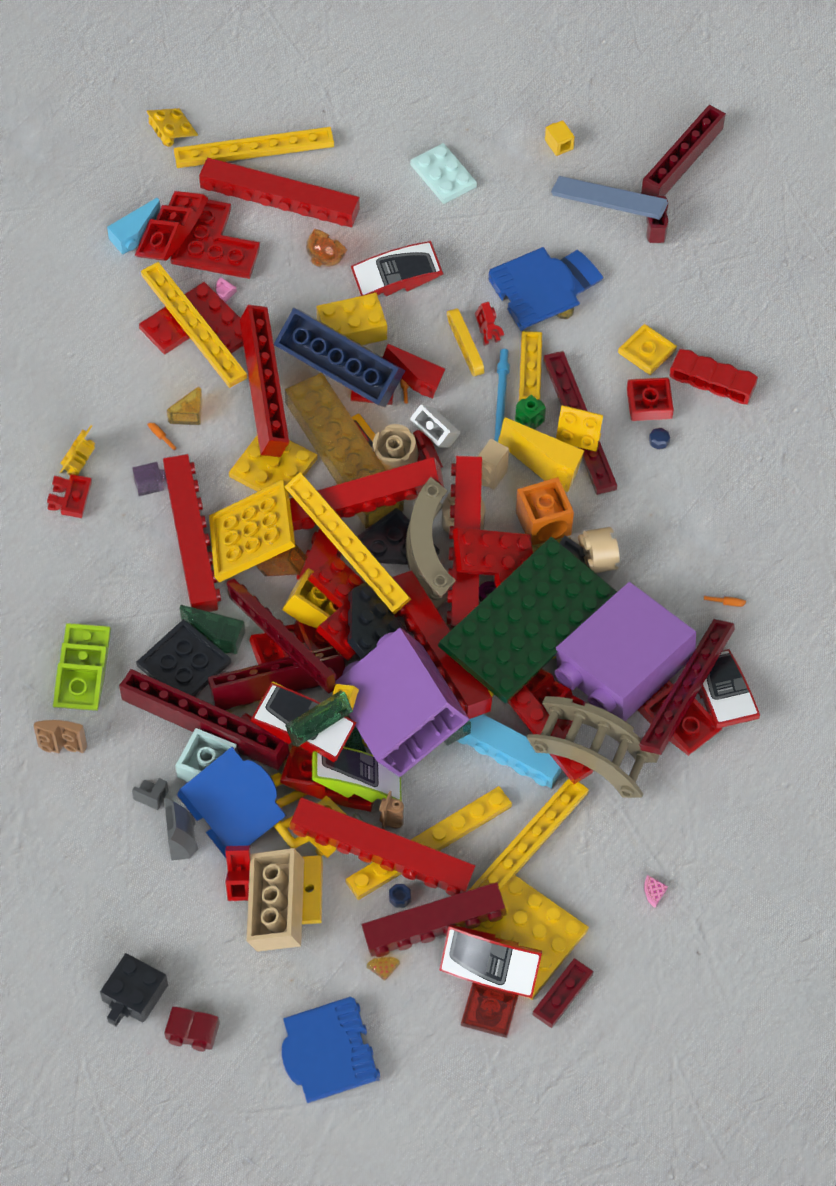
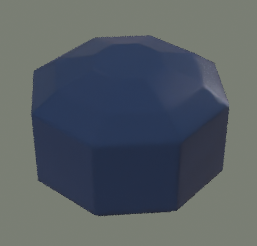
[649,428,670,450]
[389,884,411,908]

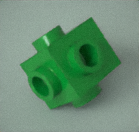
[515,394,546,429]

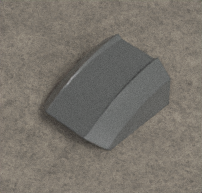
[164,798,198,861]

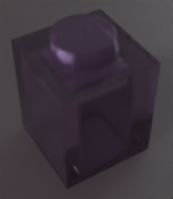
[132,462,166,496]

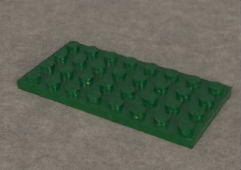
[438,536,617,704]

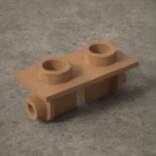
[379,791,404,830]

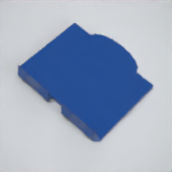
[488,247,580,333]
[176,746,286,858]
[282,997,380,1104]

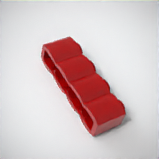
[669,349,758,405]

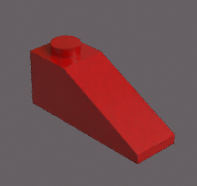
[383,344,445,399]

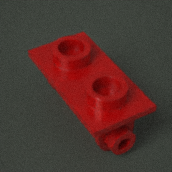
[413,430,443,468]

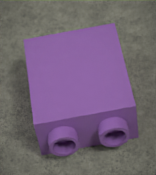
[555,582,696,721]
[335,628,470,777]

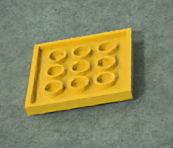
[209,480,295,582]
[473,875,589,1000]

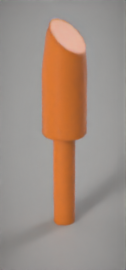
[400,378,409,404]
[147,423,177,450]
[704,596,746,607]

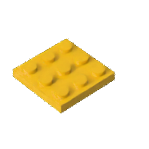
[229,435,317,497]

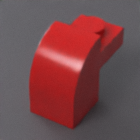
[225,845,251,901]

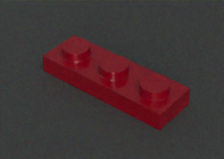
[532,958,594,1028]

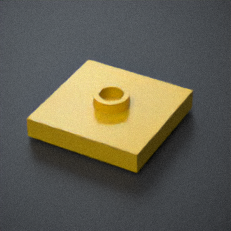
[618,323,677,375]

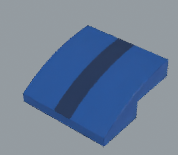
[561,250,604,296]

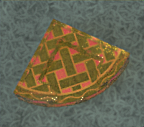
[367,957,400,981]

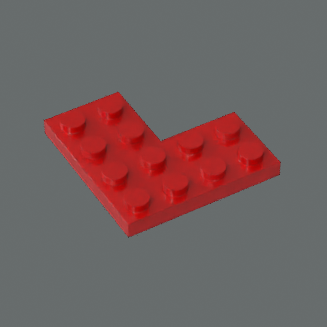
[170,199,260,279]
[139,282,244,355]
[452,527,533,588]
[308,554,398,661]

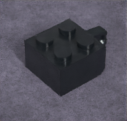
[100,953,168,1027]

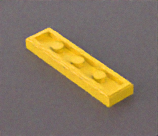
[519,331,542,401]

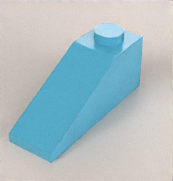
[107,198,160,255]

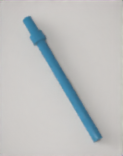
[494,349,510,442]

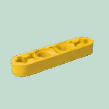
[447,308,484,377]

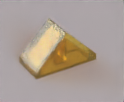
[167,386,203,425]

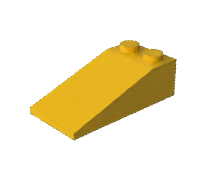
[498,417,584,492]
[282,568,339,628]

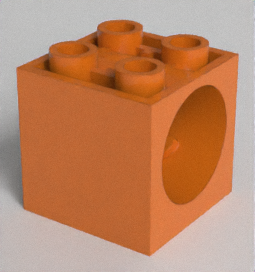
[516,477,574,547]

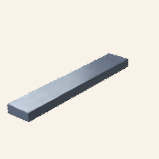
[551,176,668,220]

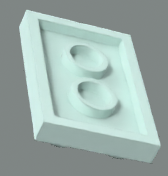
[410,143,477,204]

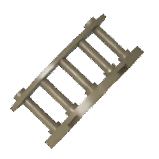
[406,477,456,611]
[527,696,659,798]

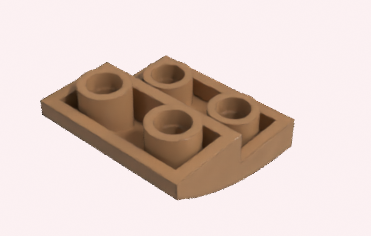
[33,720,87,754]

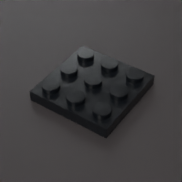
[136,619,232,697]

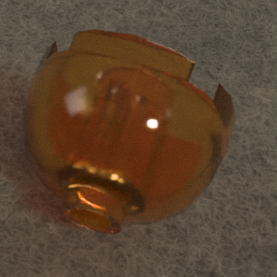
[306,229,347,267]

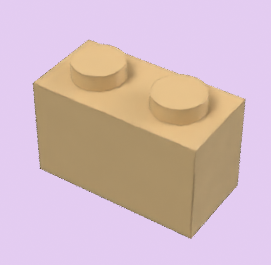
[477,439,509,490]

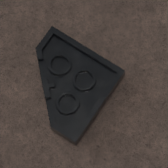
[357,508,440,565]
[348,582,408,659]

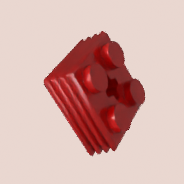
[627,377,674,421]

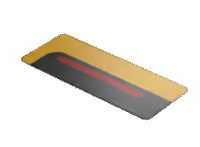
[346,413,376,449]

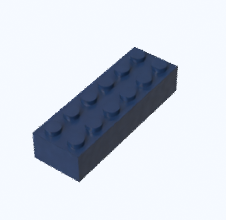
[274,307,406,407]

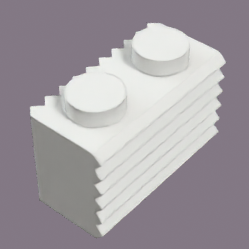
[410,405,460,448]

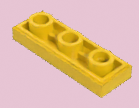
[302,855,323,924]

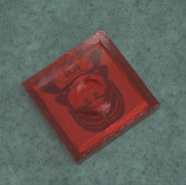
[461,983,519,1038]

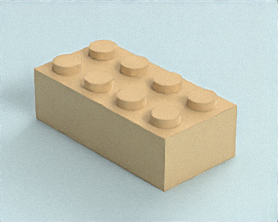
[247,848,304,952]

